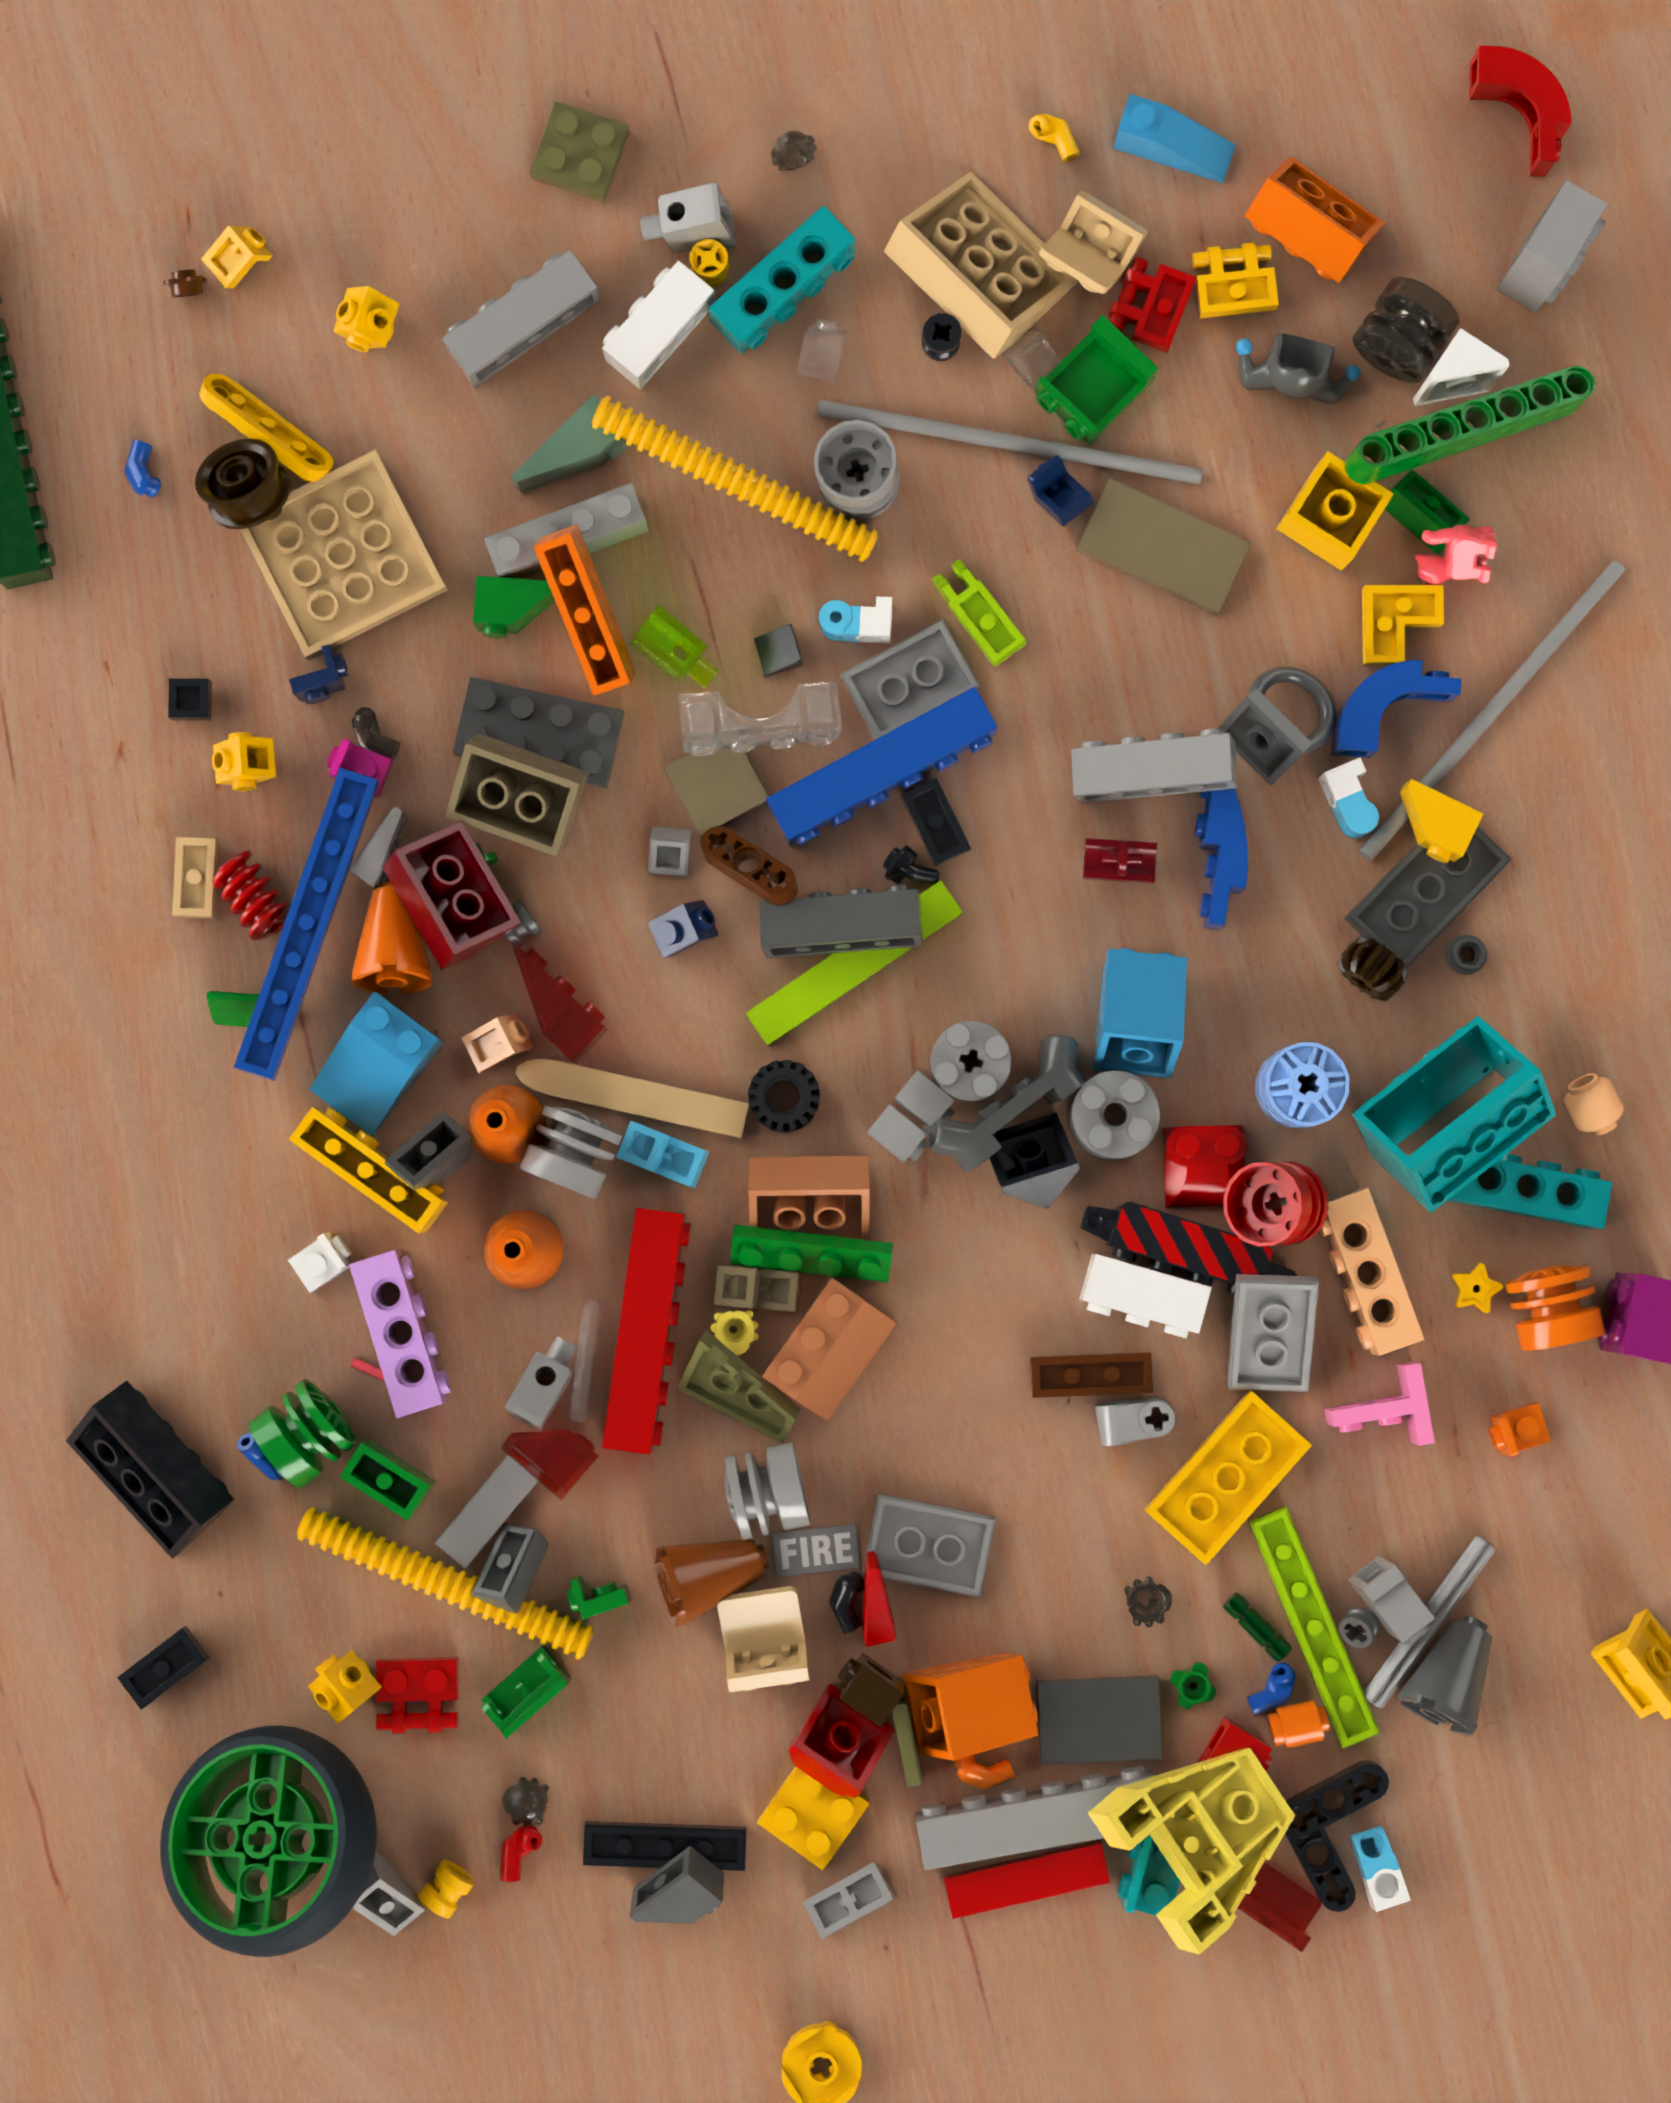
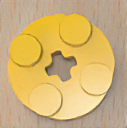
[781,2021,862,2103]

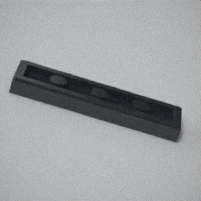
[583,1821,747,1871]

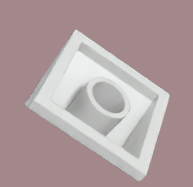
[1413,328,1509,406]

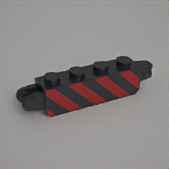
[1080,1202,1298,1293]

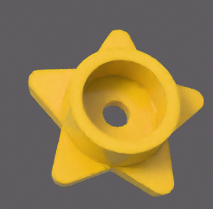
[1452,1262,1503,1314]

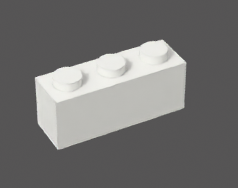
[602,260,716,390]
[1079,1254,1212,1339]

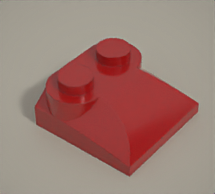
[1162,1125,1247,1207]
[788,1683,896,1798]

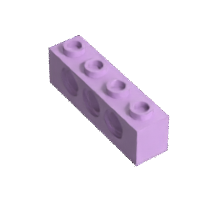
[349,1250,451,1419]

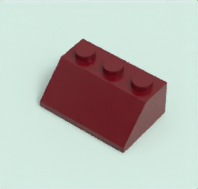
[383,821,521,971]

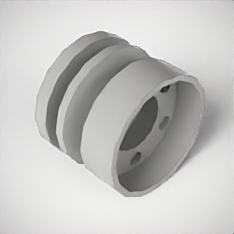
[814,420,901,521]
[519,1105,622,1199]
[724,1441,811,1540]

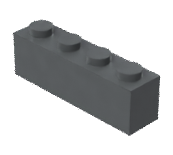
[759,885,923,958]

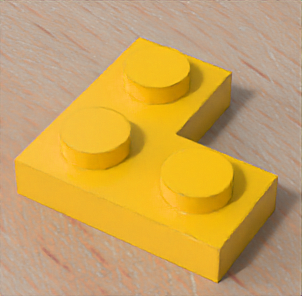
[1362,585,1444,666]

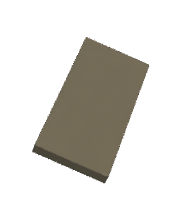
[1076,478,1251,615]

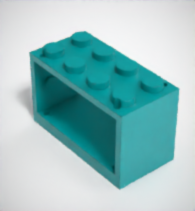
[1352,1016,1557,1214]

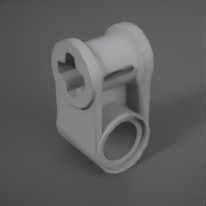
[1095,1397,1175,1446]

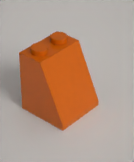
[902,1652,1039,1761]

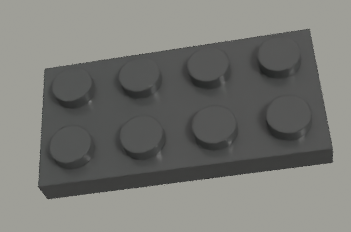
[453,677,625,789]

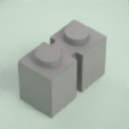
[867,1070,955,1163]

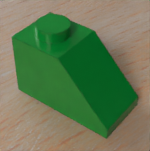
[473,576,555,639]

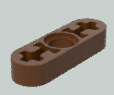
[700,826,798,905]

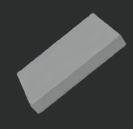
[840,619,981,740]
[1227,1274,1319,1392]
[862,1493,996,1598]

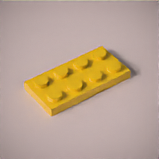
[1144,1390,1312,1566]

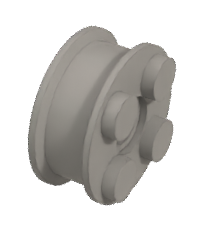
[1069,1070,1160,1160]

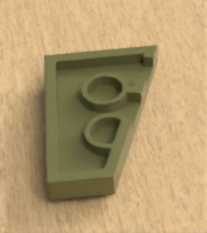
[677,1329,801,1443]

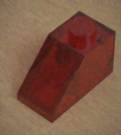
[501,1430,599,1501]

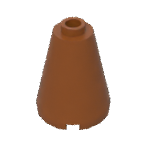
[653,1539,769,1627]

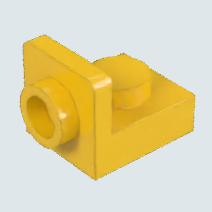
[201,225,273,289]

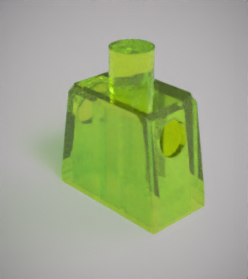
[630,605,719,689]

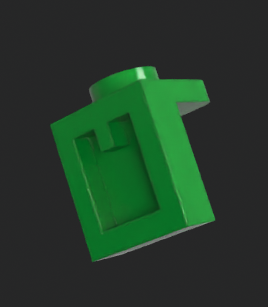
[566,1575,632,1620]

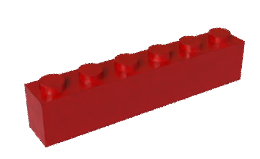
[602,1208,692,1455]

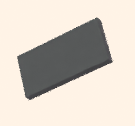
[1344,826,1512,968]

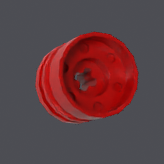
[1223,1161,1329,1247]

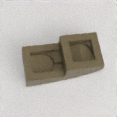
[714,1265,802,1312]

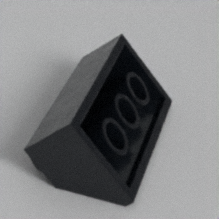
[66,1381,234,1559]

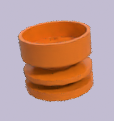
[1505,1264,1606,1351]

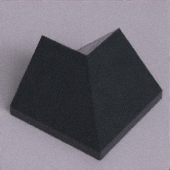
[989,1113,1080,1209]

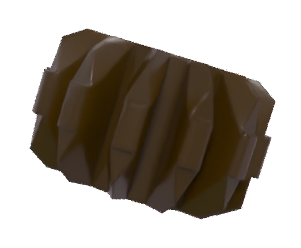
[1337,936,1409,1001]

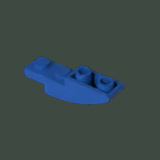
[1194,789,1248,930]

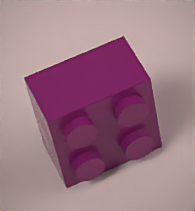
[1598,1272,1671,1364]

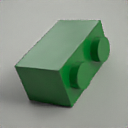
[339,1439,437,1521]

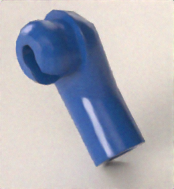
[125,440,161,498]
[237,1433,283,1480]

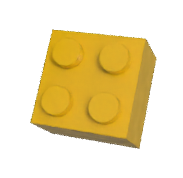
[1276,451,1394,571]

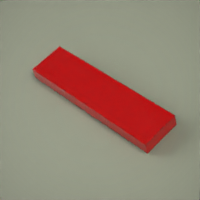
[943,1840,1110,1919]

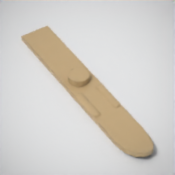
[516,1059,749,1138]

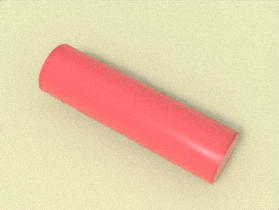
[351,1358,384,1381]

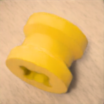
[689,239,729,288]

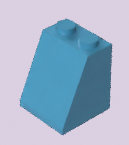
[1093,948,1187,1079]

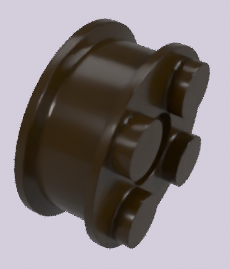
[195,439,291,529]

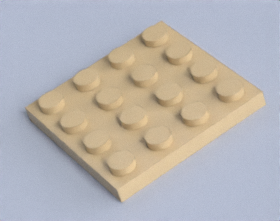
[240,449,448,660]

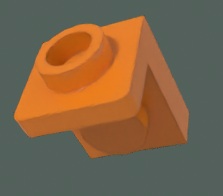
[1488,1402,1551,1457]

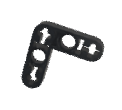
[1285,1760,1389,1912]

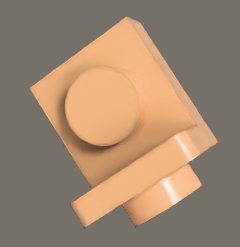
[461,1013,533,1073]

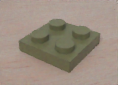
[530,101,630,203]

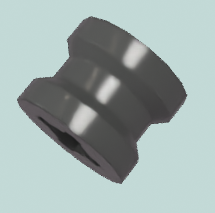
[505,900,542,950]

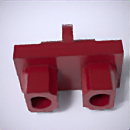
[1083,838,1157,884]

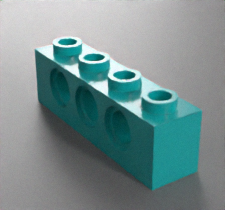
[708,205,855,355]
[1447,1154,1612,1229]

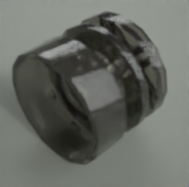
[1352,276,1460,383]

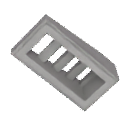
[349,807,408,889]

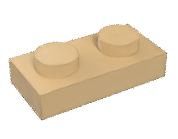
[172,837,219,919]

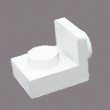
[288,1233,351,1293]

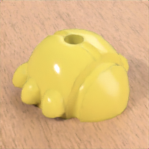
[710,1310,759,1356]

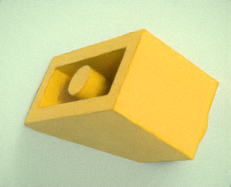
[1400,779,1483,863]

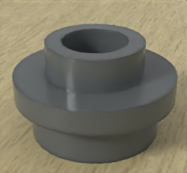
[1446,935,1487,975]

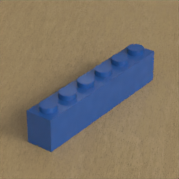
[766,686,998,846]

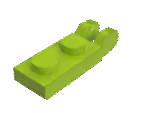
[932,559,1027,668]

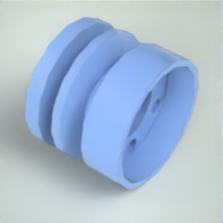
[1255,1042,1350,1129]

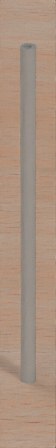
[817,400,1203,485]
[1359,561,1625,862]

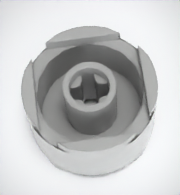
[929,1021,1011,1103]

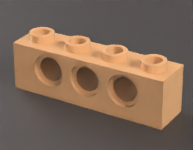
[1319,1188,1425,1356]

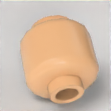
[1563,1073,1624,1135]

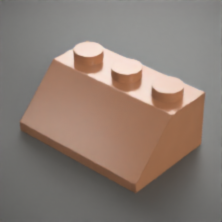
[748,1156,870,1240]
[762,1277,897,1421]

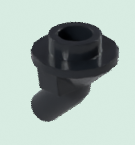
[883,845,939,885]

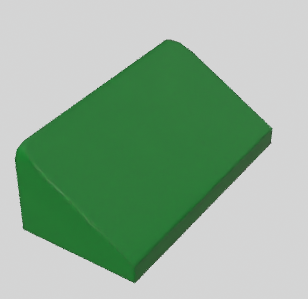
[1385,469,1470,554]
[207,991,259,1027]

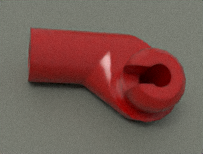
[500,1825,542,1882]

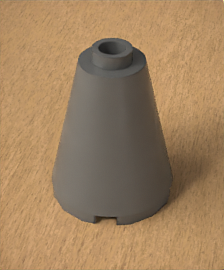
[1397,1616,1492,1736]

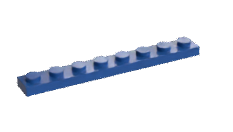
[234,768,379,1081]

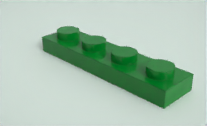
[730,1225,893,1283]

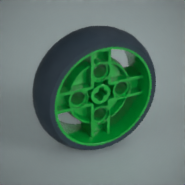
[160,1725,377,1957]

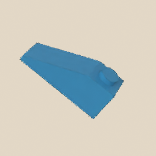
[1113,94,1236,183]

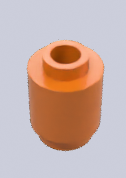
[1267,1700,1330,1749]

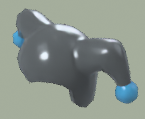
[1235,333,1361,404]

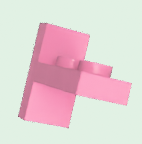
[1324,1361,1435,1446]

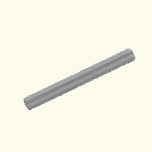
[1363,1536,1495,1709]

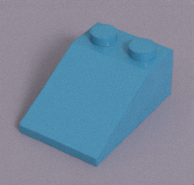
[309,991,445,1137]

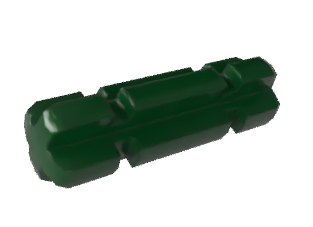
[1223,1592,1292,1662]

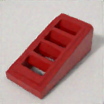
[862,1551,897,1647]

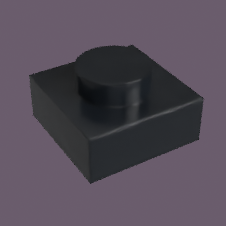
[168,679,212,721]

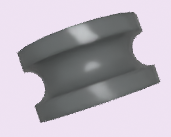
[1339,1607,1380,1649]

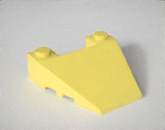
[1088,1748,1295,1954]

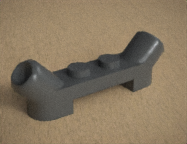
[928,1034,1087,1173]

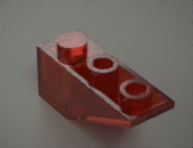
[514,945,608,1064]

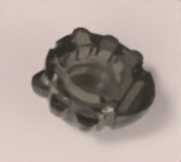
[771,131,817,171]
[1124,1576,1172,1627]
[502,1777,549,1826]

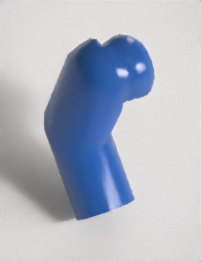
[1247,1662,1296,1716]

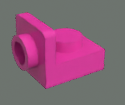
[327,738,393,798]

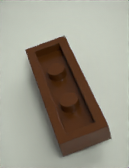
[1030,1352,1153,1398]

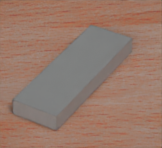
[435,1449,544,1569]

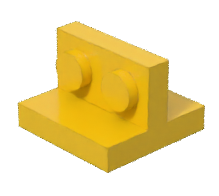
[1591,1608,1671,1720]

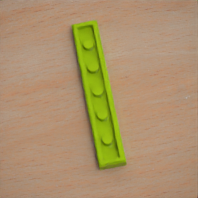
[745,880,963,1046]
[1248,1506,1380,1749]

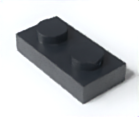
[901,778,971,867]
[117,1626,210,1710]

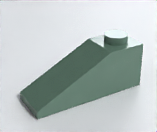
[511,394,628,493]

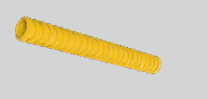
[591,395,878,563]
[297,1506,594,1660]

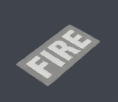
[772,1524,860,1577]

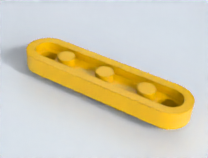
[199,374,334,482]

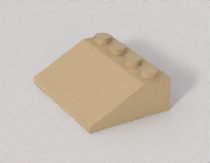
[884,171,1079,359]

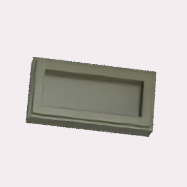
[892,1697,923,1787]

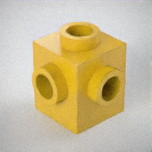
[333,286,400,352]
[212,732,276,791]
[308,1649,382,1724]

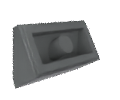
[472,1523,548,1613]

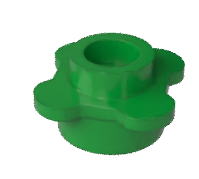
[1170,1662,1216,1709]

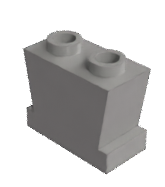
[1347,1556,1435,1643]

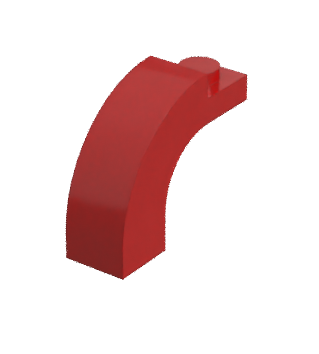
[1469,45,1572,177]

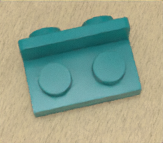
[1117,1835,1180,1916]

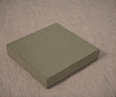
[663,731,769,837]

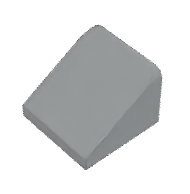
[648,826,691,877]

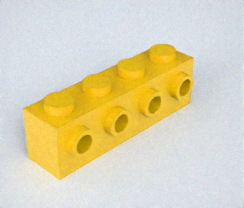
[288,1106,449,1234]

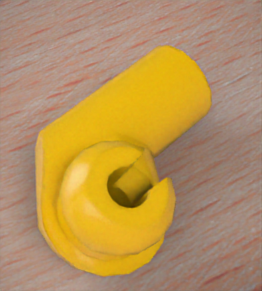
[1029,114,1080,163]

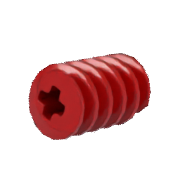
[212,850,288,941]

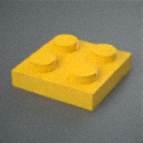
[757,1766,870,1871]

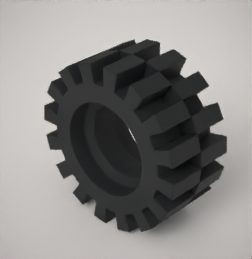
[748,1059,820,1132]

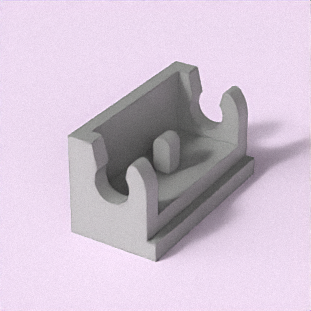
[803,1862,897,1939]

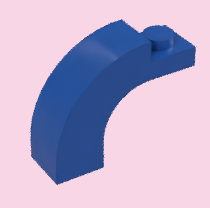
[1331,660,1461,758]

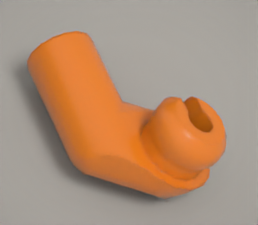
[955,1755,1015,1789]

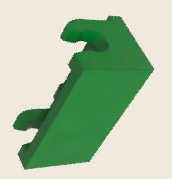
[481,1645,571,1739]

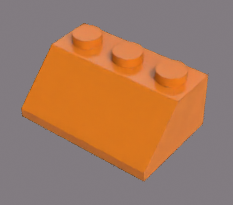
[1244,156,1385,283]

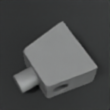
[640,182,736,253]
[504,1336,577,1433]

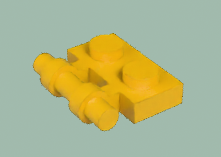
[1192,242,1279,319]

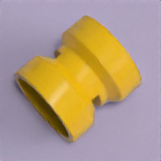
[418,1859,475,1919]

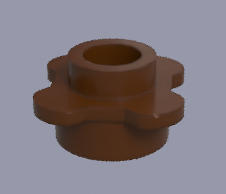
[163,269,207,297]

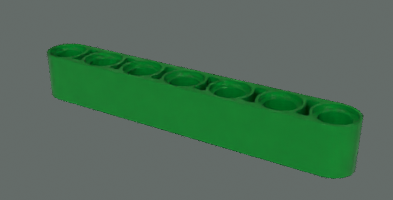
[1345,366,1596,484]

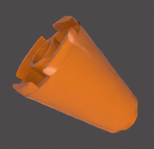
[351,881,432,995]
[467,1085,546,1164]
[484,1210,564,1290]

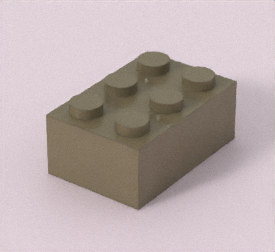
[444,733,589,857]

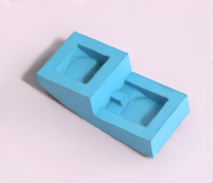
[616,1121,710,1189]

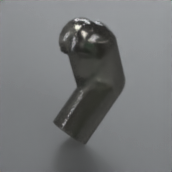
[352,707,400,760]

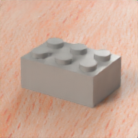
[1496,180,1608,313]

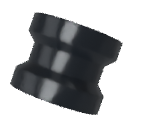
[922,313,961,361]

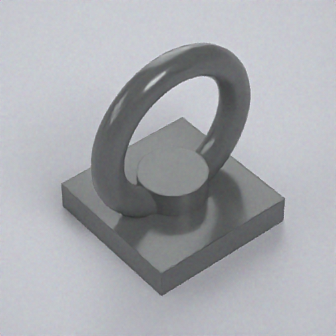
[1218,666,1336,786]

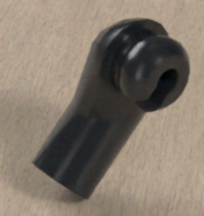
[829,1572,864,1634]

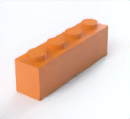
[533,524,636,696]

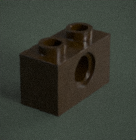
[838,1652,904,1728]

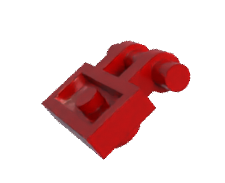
[1108,257,1197,353]
[376,1657,459,1734]

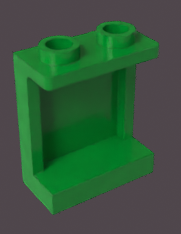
[1034,314,1159,446]

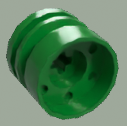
[249,1379,357,1489]

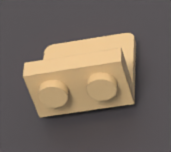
[1039,190,1148,294]
[717,1586,810,1692]

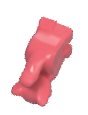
[1415,525,1497,585]

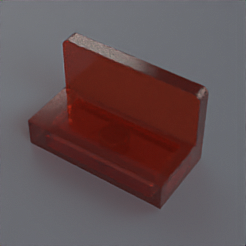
[1238,1862,1322,1952]

